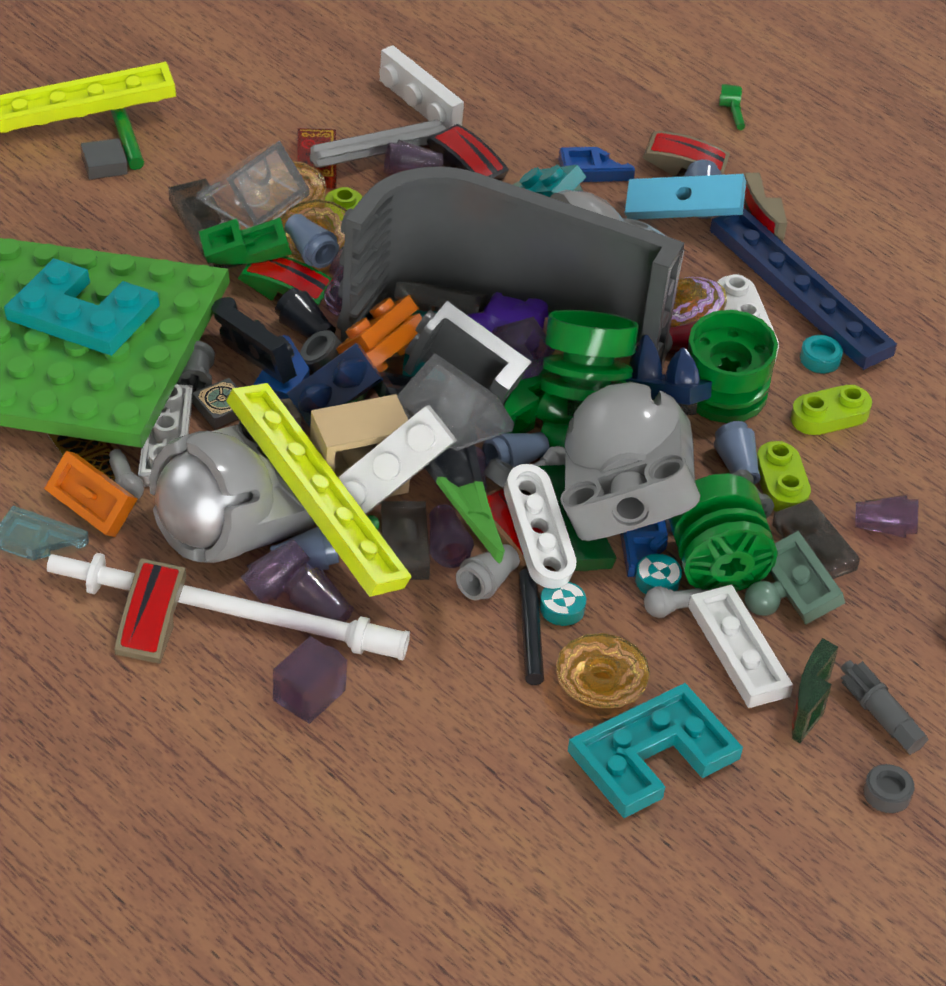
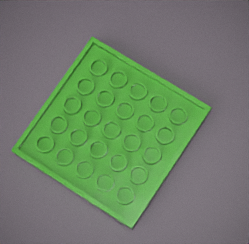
[0,238,230,448]

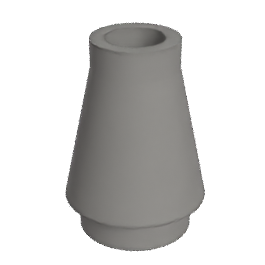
[456,544,520,600]

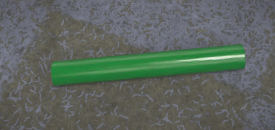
[110,107,144,170]

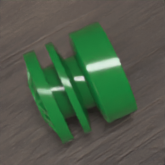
[687,309,778,423]
[540,310,638,402]
[668,473,778,592]

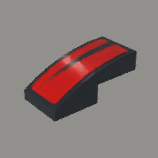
[426,124,509,180]

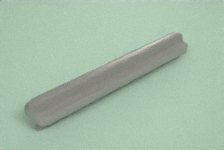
[309,120,446,168]

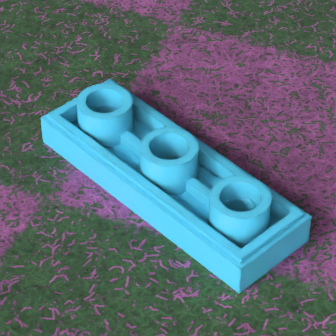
[625,174,746,219]

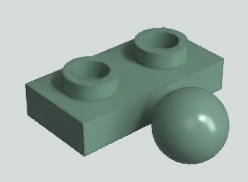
[744,531,845,624]

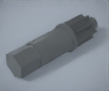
[841,660,929,755]

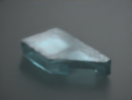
[0,506,89,561]

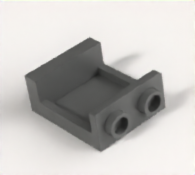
[404,301,531,431]

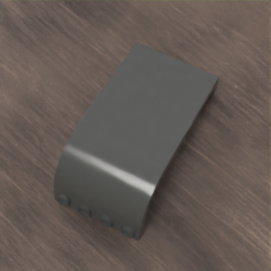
[337,167,685,370]

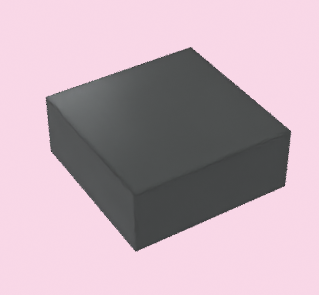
[81,138,128,180]

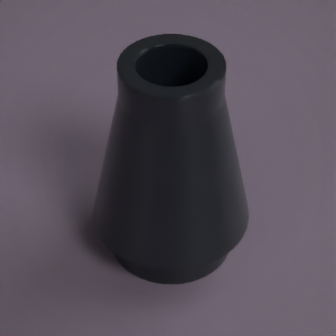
[275,288,336,338]

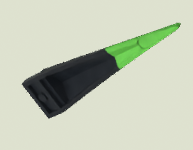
[373,372,505,564]

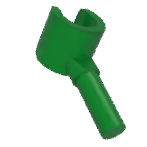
[719,84,745,130]

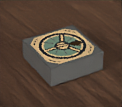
[192,378,239,429]

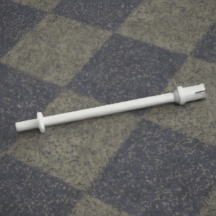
[47,553,410,661]

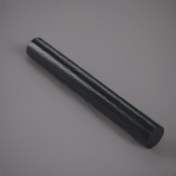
[519,568,544,685]

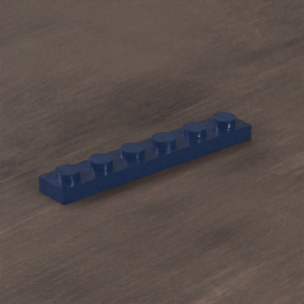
[710,207,897,370]

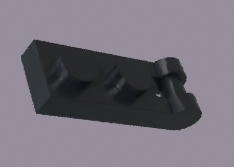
[211,297,297,384]

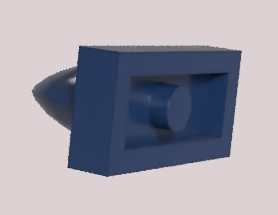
[624,335,712,405]
[287,343,384,427]

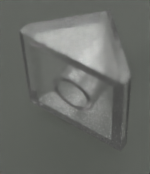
[196,141,309,228]
[397,353,514,451]

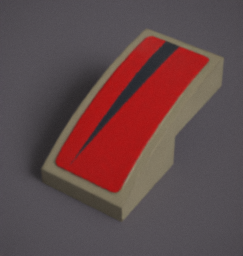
[643,131,730,177]
[744,173,787,242]
[114,558,187,664]

